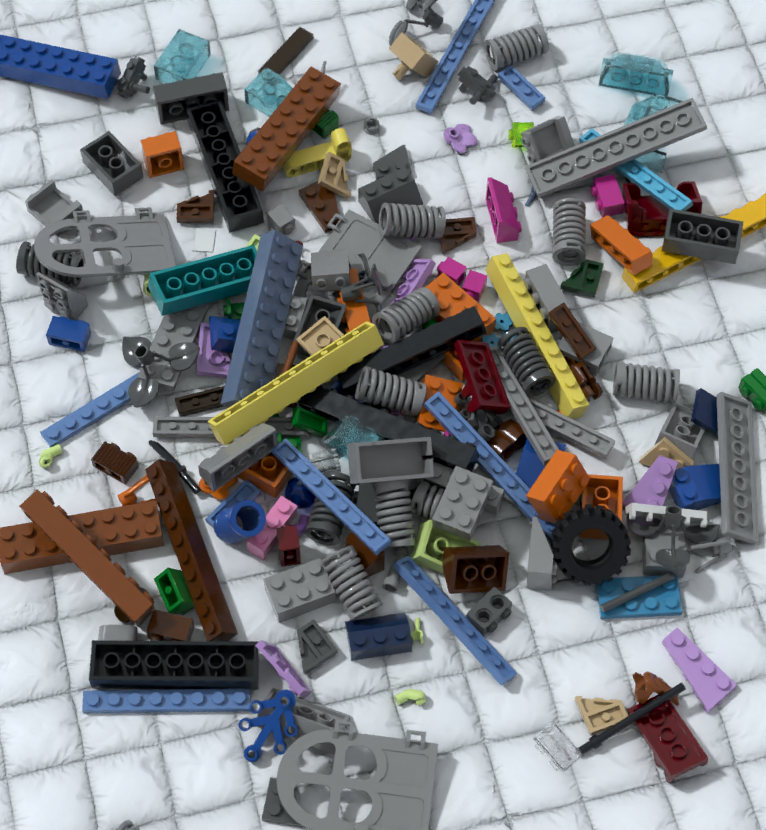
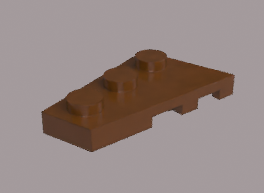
[298,181,339,233]

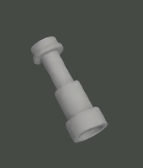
[382,547,408,592]

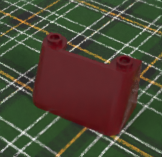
[622,181,702,236]

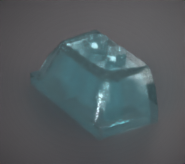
[599,52,673,97]

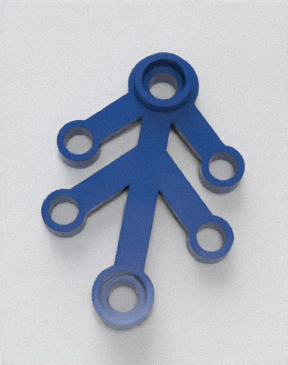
[238,689,299,762]

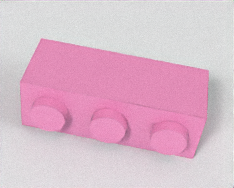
[247,496,298,561]

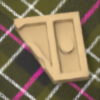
[318,152,351,199]

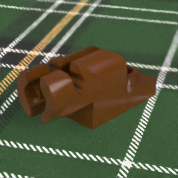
[564,356,603,402]

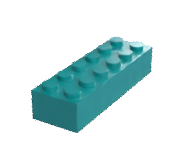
[148,245,257,316]

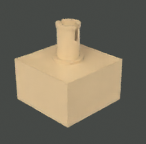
[389,32,439,81]

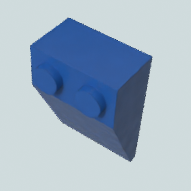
[516,438,566,489]
[669,464,721,510]

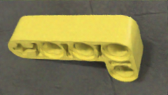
[283,128,352,177]

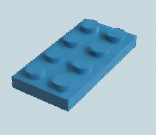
[596,575,682,619]

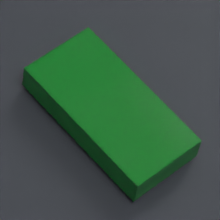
[292,406,327,438]

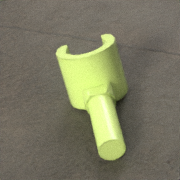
[411,617,424,645]

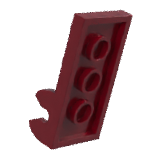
[454,340,511,415]
[627,694,708,783]

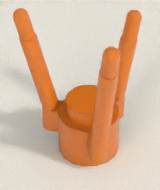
[117,475,156,506]

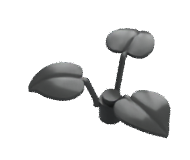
[389,0,444,46]
[340,253,383,333]
[122,337,200,408]
[626,505,720,568]

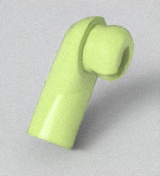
[39,444,63,468]
[394,688,426,705]

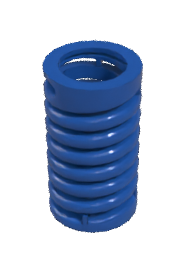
[213,500,266,544]

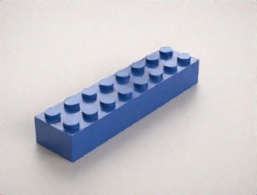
[0,34,121,99]

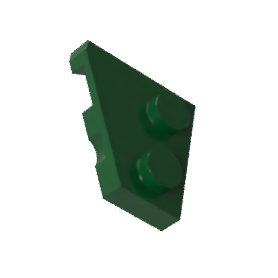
[560,259,604,297]

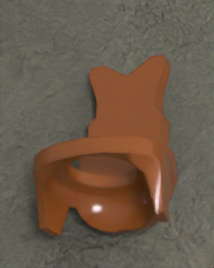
[632,671,679,706]

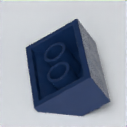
[345,613,412,661]

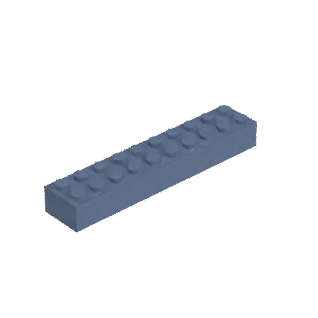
[221,230,303,408]

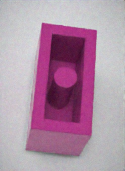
[590,174,625,218]

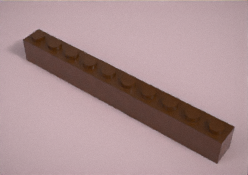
[145,459,238,641]

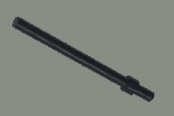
[575,682,686,757]

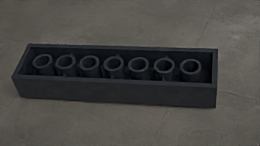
[186,100,264,233]
[89,640,260,690]

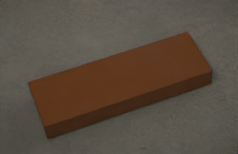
[547,302,596,360]

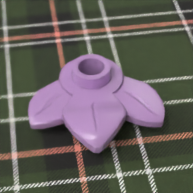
[443,124,478,154]

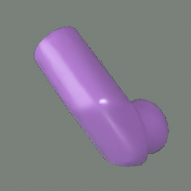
[291,514,310,537]

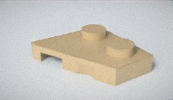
[639,437,694,469]
[574,696,628,736]

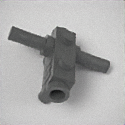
[115,56,150,99]
[457,66,498,105]

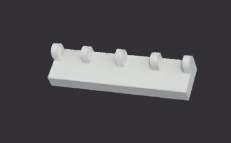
[625,503,707,528]

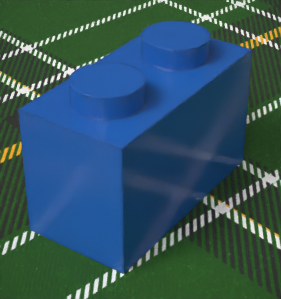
[46,316,91,352]

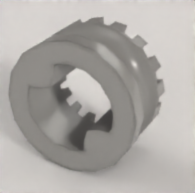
[364,117,379,135]

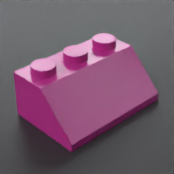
[485,177,522,243]

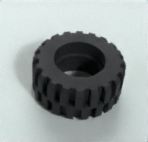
[551,504,631,586]

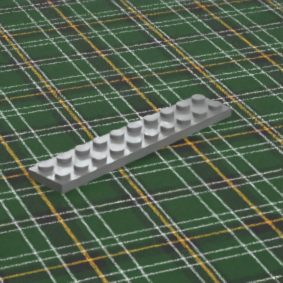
[525,97,707,199]

